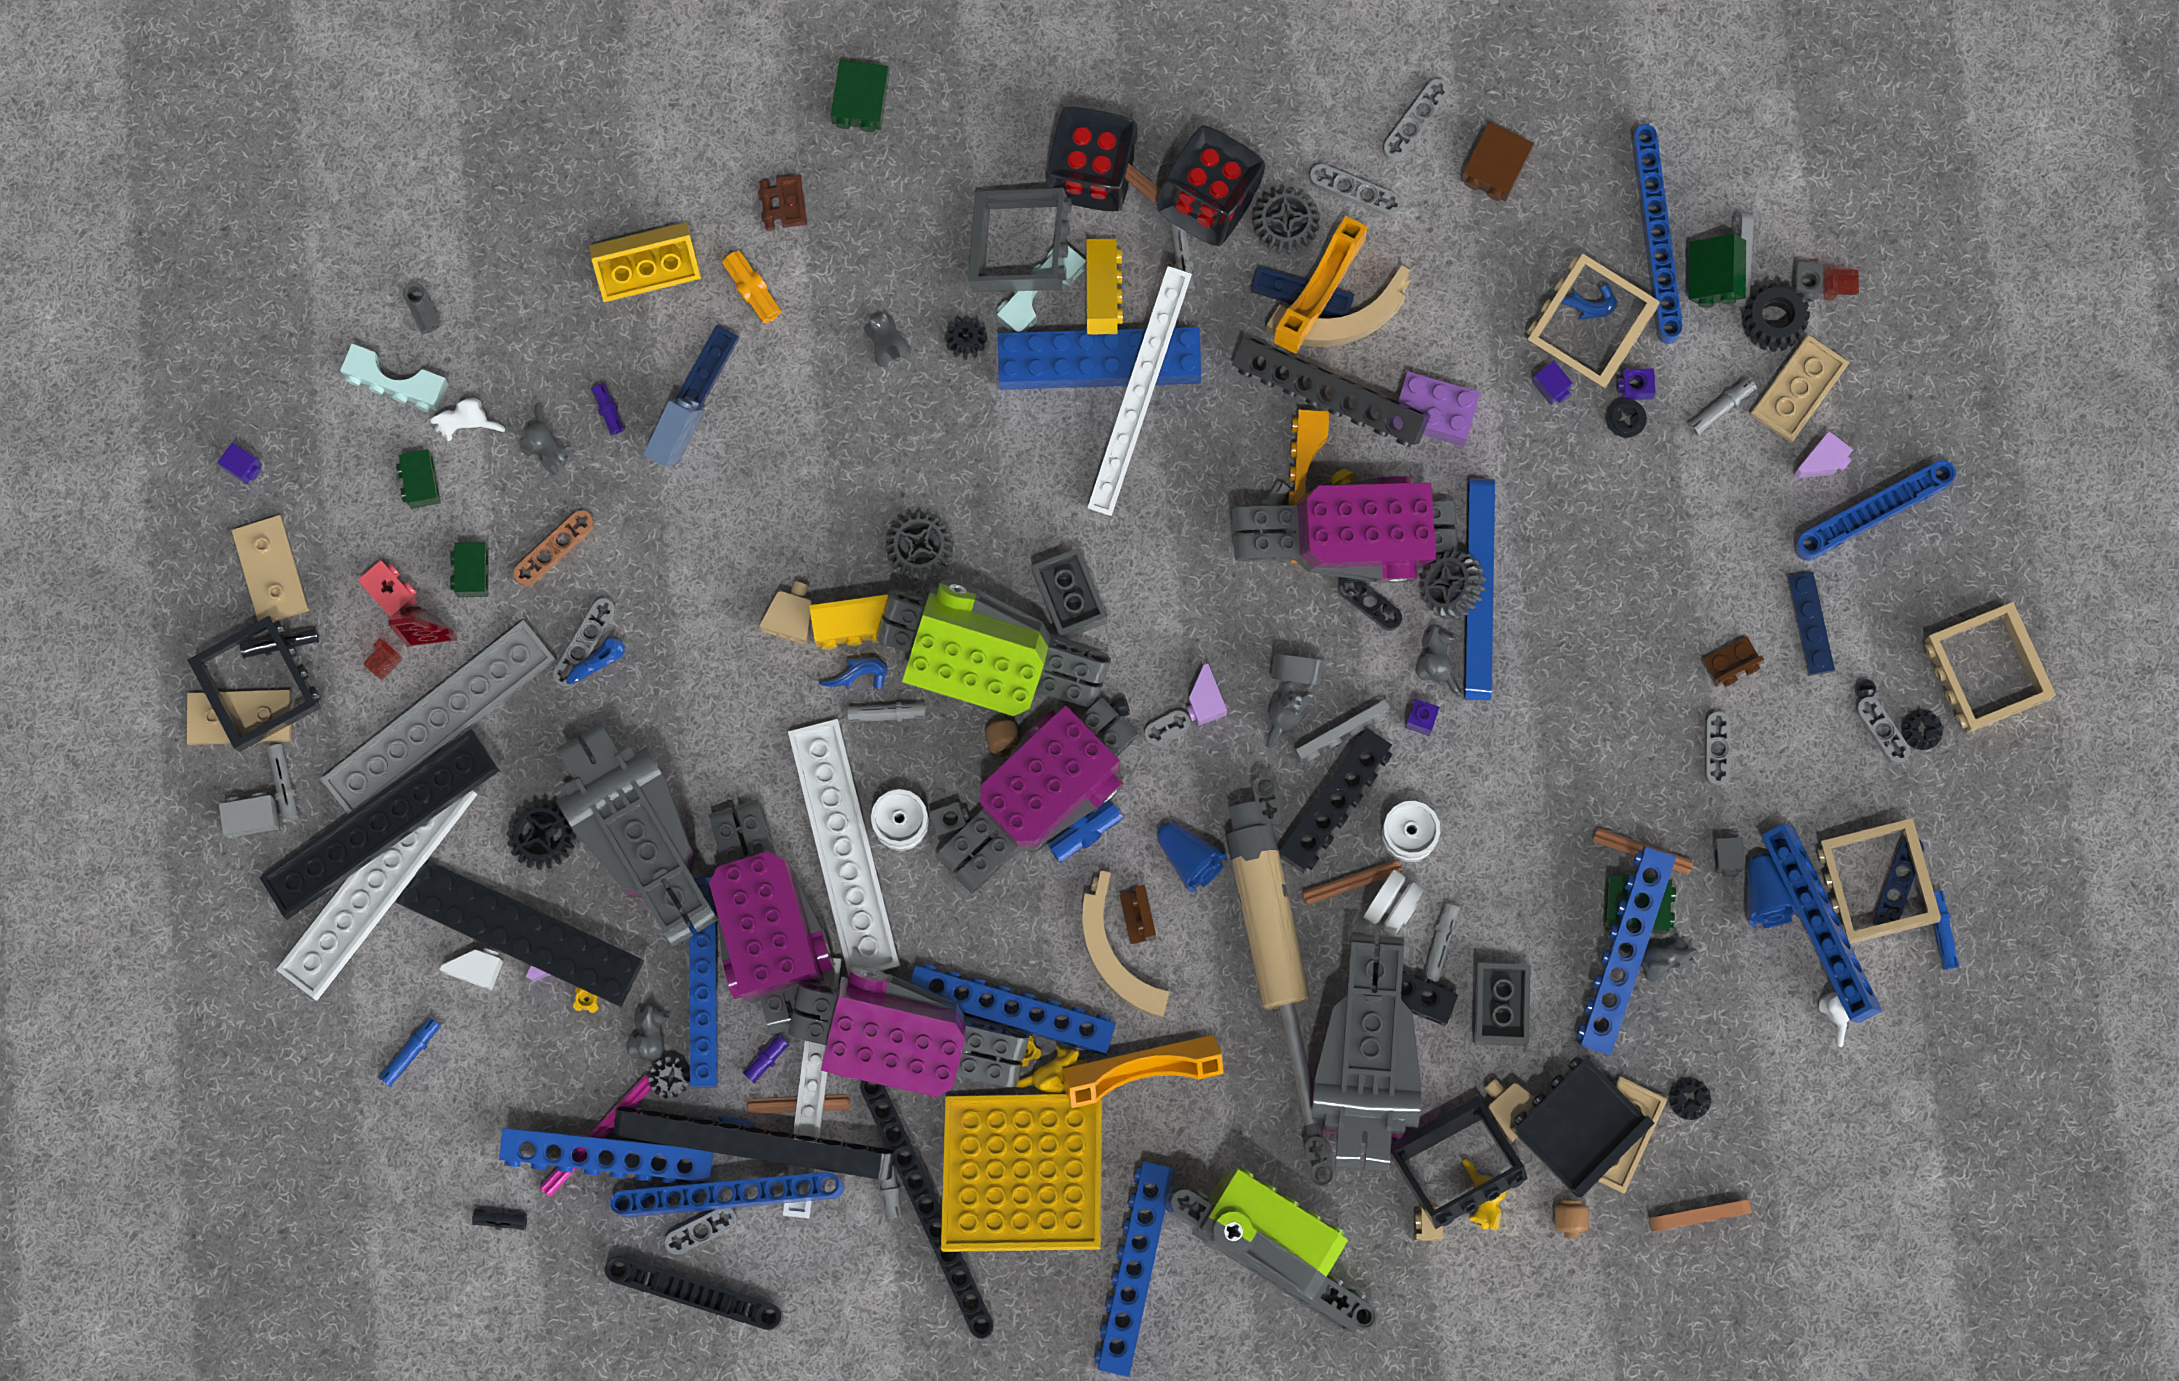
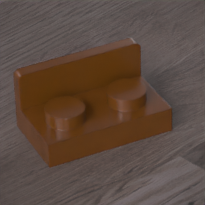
[1701,636,1764,687]
[1120,885,1156,944]

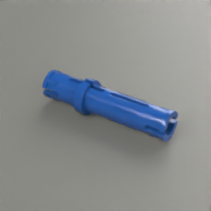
[1934,890,1960,970]
[378,1016,441,1087]

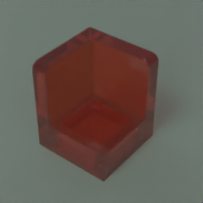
[1824,269,1859,300]
[364,638,403,681]

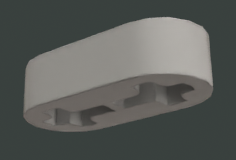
[1144,710,1190,747]

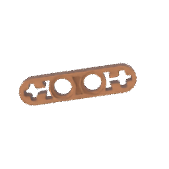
[514,510,594,587]
[1649,1200,1752,1232]

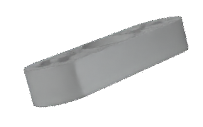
[1856,697,1910,765]
[1705,712,1730,787]
[665,1208,737,1255]

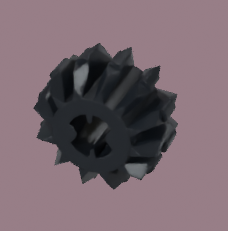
[945,316,988,360]

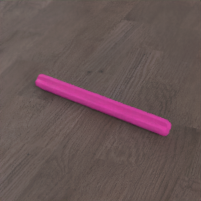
[540,1074,651,1197]

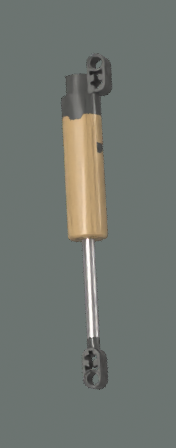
[1226,775,1337,1187]

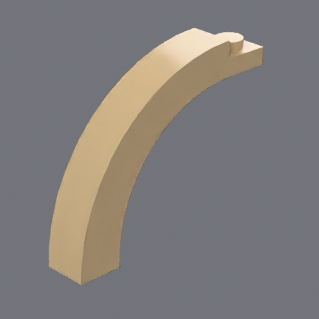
[1266,265,1411,347]
[1082,871,1169,1020]

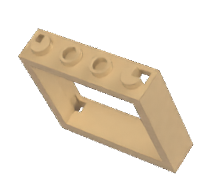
[1527,253,1660,389]
[1924,602,2056,734]
[1817,818,1941,944]

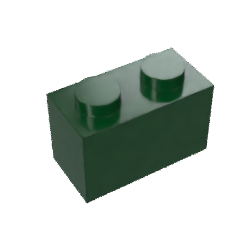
[396,449,441,509]
[450,542,489,598]

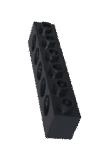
[1279,728,1393,874]

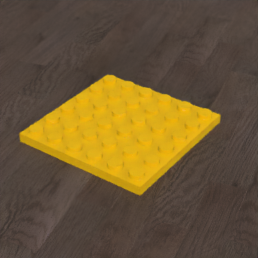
[941,1094,1102,1252]

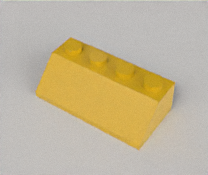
[589,222,701,302]
[809,591,911,650]

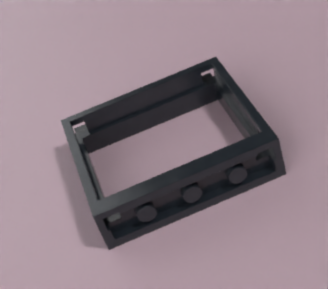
[187,616,321,752]
[1390,1096,1528,1229]

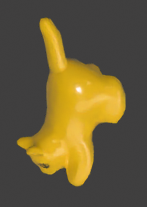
[1016,1045,1087,1095]
[1462,1159,1507,1230]

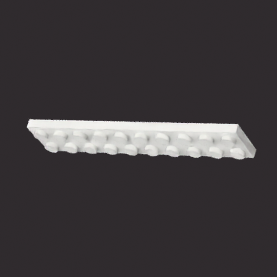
[788,719,900,976]
[276,790,477,1001]

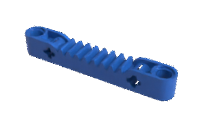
[1795,460,1956,561]

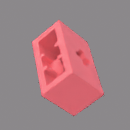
[358,560,418,618]

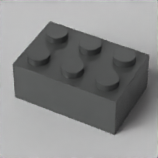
[1031,547,1107,639]
[1474,962,1531,1046]

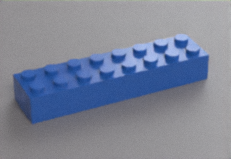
[998,327,1201,390]

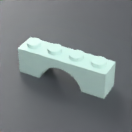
[997,246,1086,333]
[340,344,449,412]

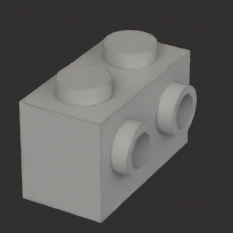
[219,793,279,838]

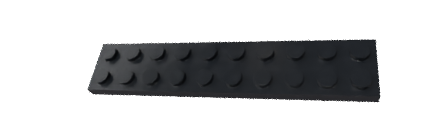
[259,729,500,920]
[396,860,644,1007]

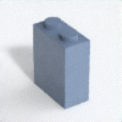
[643,396,705,467]

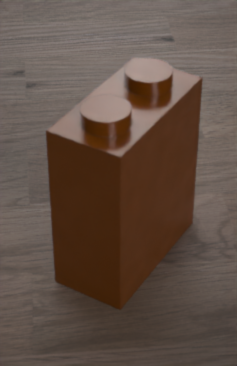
[1461,122,1534,202]

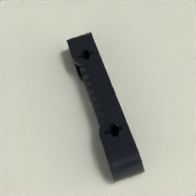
[604,1256,784,1331]

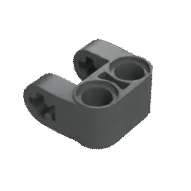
[1271,653,1325,685]

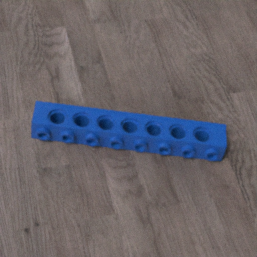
[1761,823,1882,1023]
[1576,846,1676,1056]
[689,877,718,1089]
[910,964,1115,1056]
[499,1128,713,1185]
[1094,1161,1174,1377]

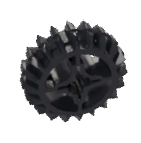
[506,800,577,870]

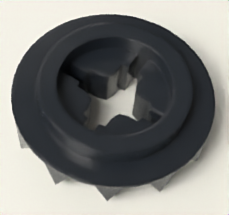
[1606,399,1647,439]
[1902,709,1944,750]
[649,1057,690,1099]
[1669,1078,1712,1120]

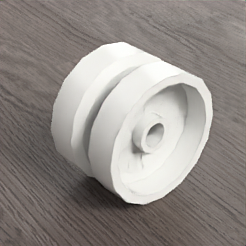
[871,789,929,851]
[1381,801,1441,862]
[1363,870,1425,935]

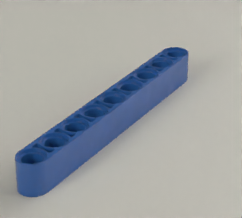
[1632,124,1683,344]
[1464,478,1495,701]
[610,1172,845,1218]

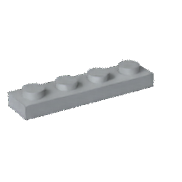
[1295,700,1390,763]

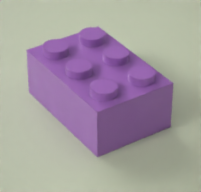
[1393,371,1480,447]

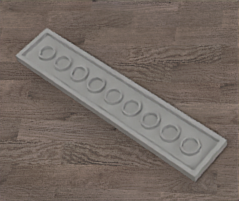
[321,620,556,815]

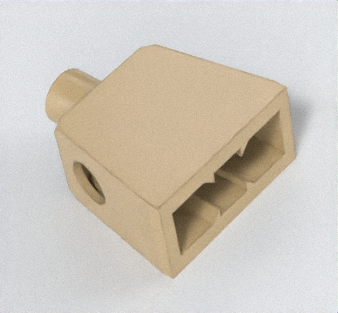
[759,581,814,646]
[1484,1079,1535,1144]

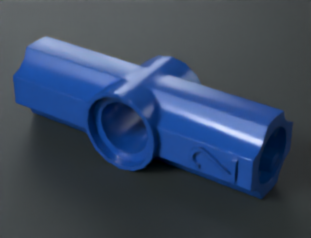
[1048,800,1123,864]

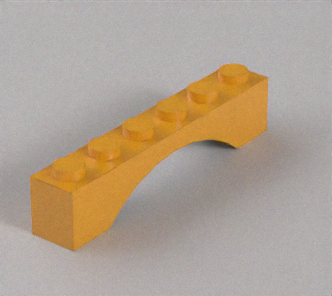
[1274,216,1368,354]
[1288,410,1329,563]
[1062,1035,1223,1108]

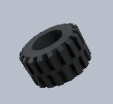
[1742,283,1810,352]

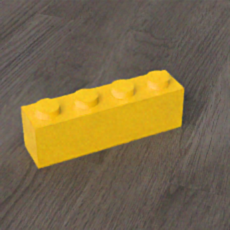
[1086,239,1123,334]

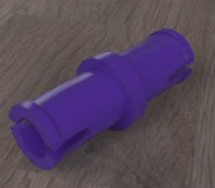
[591,383,625,435]
[742,1034,790,1084]

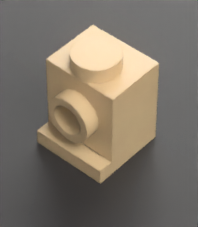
[1415,1202,1443,1241]

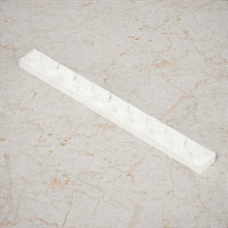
[1088,266,1192,516]
[783,958,842,1219]

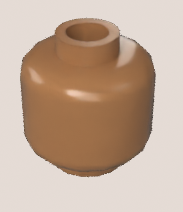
[985,718,1021,758]
[1555,1199,1589,1238]

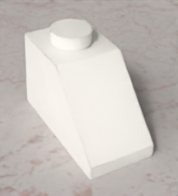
[440,948,503,991]

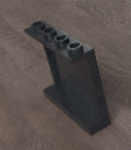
[1510,1055,1655,1198]

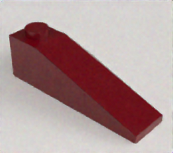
[388,606,457,647]

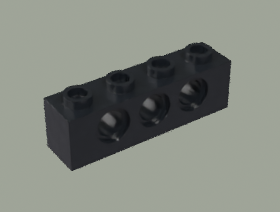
[1372,963,1458,1027]

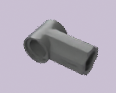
[403,282,442,335]

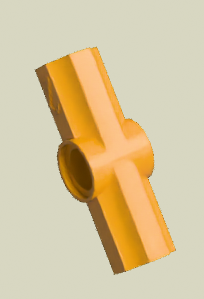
[722,251,781,324]

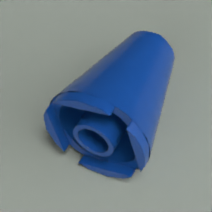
[1157,822,1227,893]
[1748,853,1800,928]

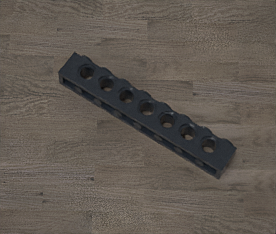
[1232,336,1431,447]

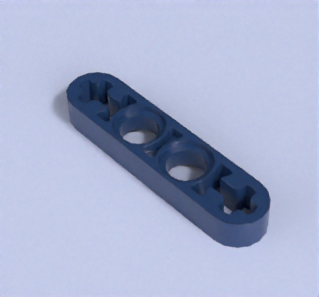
[1873,839,1924,926]

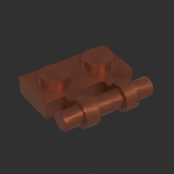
[758,175,807,231]

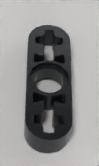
[1338,577,1402,631]

